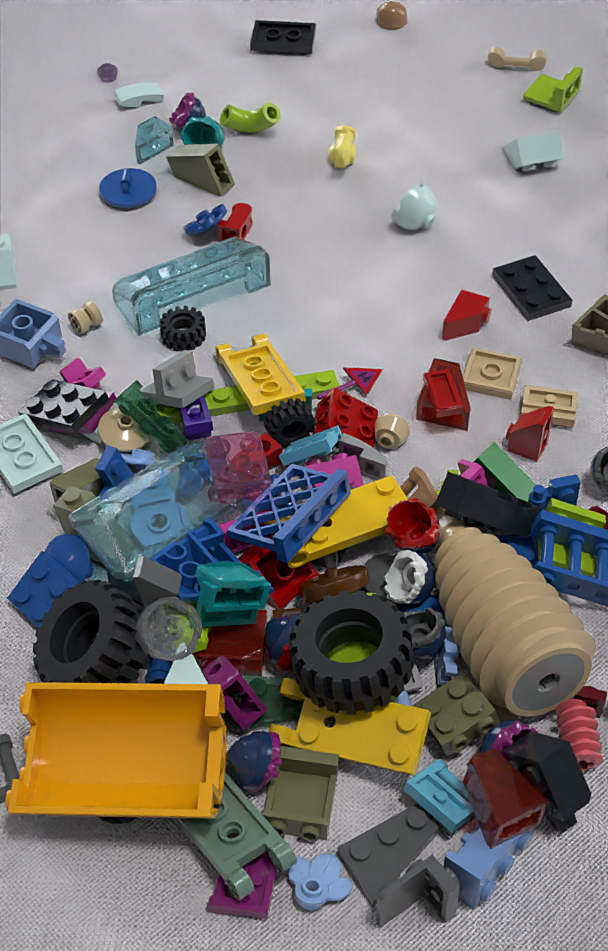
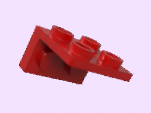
[312,387,378,448]

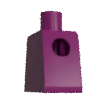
[201,655,268,730]

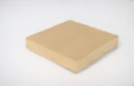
[460,348,522,400]

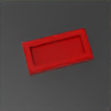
[423,369,464,417]

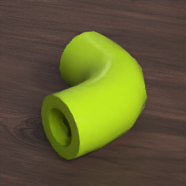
[220,102,281,133]

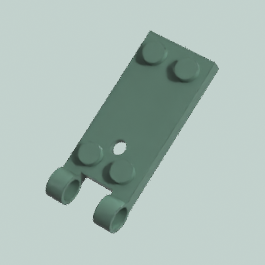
[175,773,297,900]

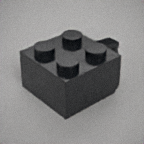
[502,731,591,833]

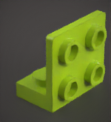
[523,66,583,112]
[538,498,606,577]

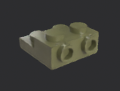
[412,672,500,757]

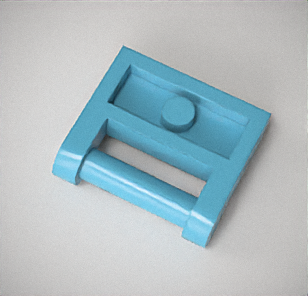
[403,759,490,833]

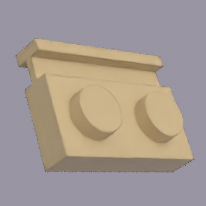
[521,385,578,427]

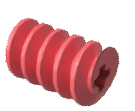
[555,699,603,771]

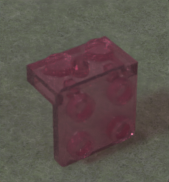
[204,431,272,504]

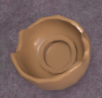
[376,1,407,29]

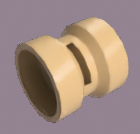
[68,301,103,335]

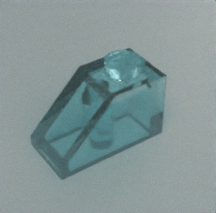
[135,116,174,165]

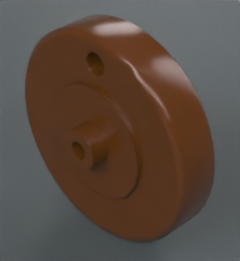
[299,565,371,602]

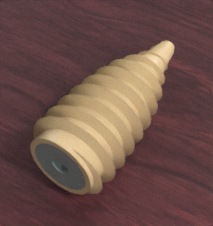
[435,507,596,716]

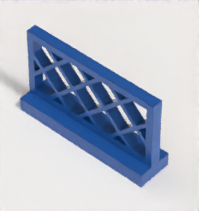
[226,464,351,563]

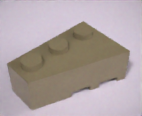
[571,294,608,354]

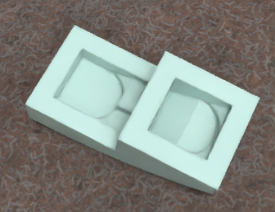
[113,83,164,108]

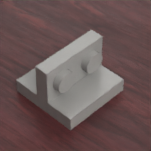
[139,350,214,408]

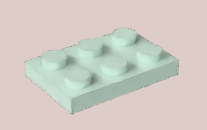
[0,413,63,494]

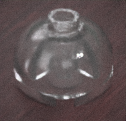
[136,596,202,662]

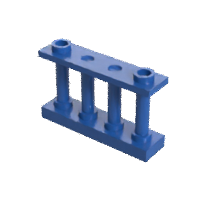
[530,510,608,607]

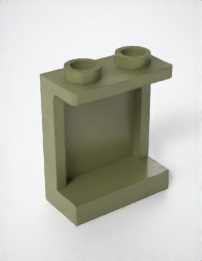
[262,746,339,841]

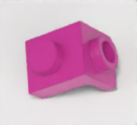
[60,358,106,389]

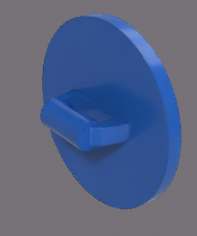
[99,168,157,208]

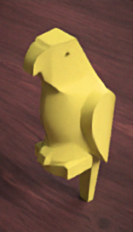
[329,125,356,168]

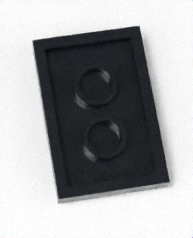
[250,20,316,54]
[492,255,572,321]
[18,379,110,433]

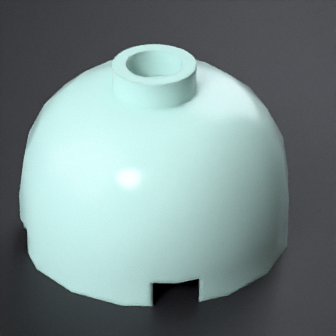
[391,182,437,230]

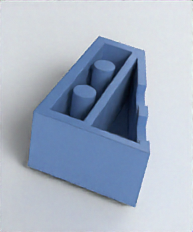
[443,797,533,910]

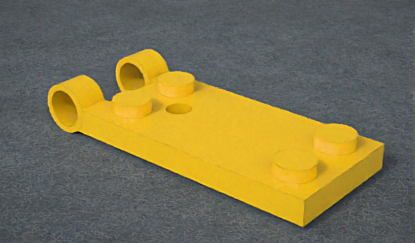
[215,333,306,415]
[265,475,408,568]
[268,678,431,776]

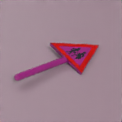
[317,367,383,400]

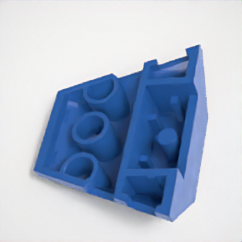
[150,516,274,606]

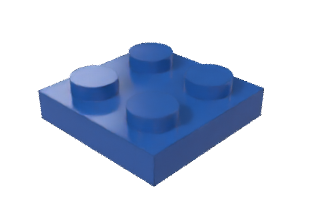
[7,551,80,627]

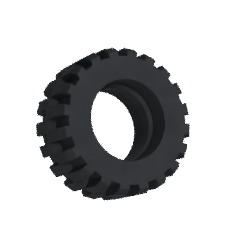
[33,580,152,683]
[289,590,414,715]

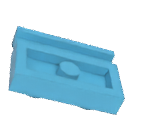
[279,426,342,466]

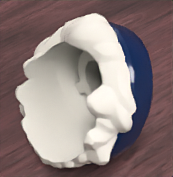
[384,549,435,605]

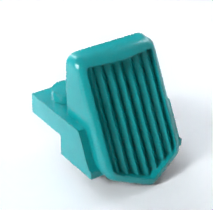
[194,561,271,627]

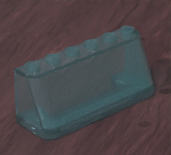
[112,237,271,336]
[68,438,246,582]

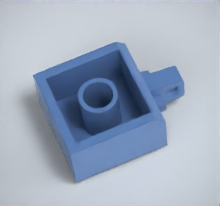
[0,299,66,368]

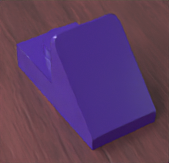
[179,397,213,441]

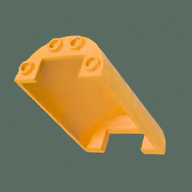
[5,682,227,819]

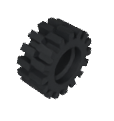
[160,306,206,351]
[263,398,316,448]

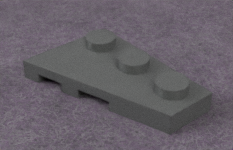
[337,803,440,907]

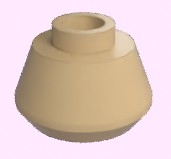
[375,414,410,449]

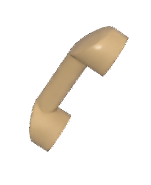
[488,47,547,71]

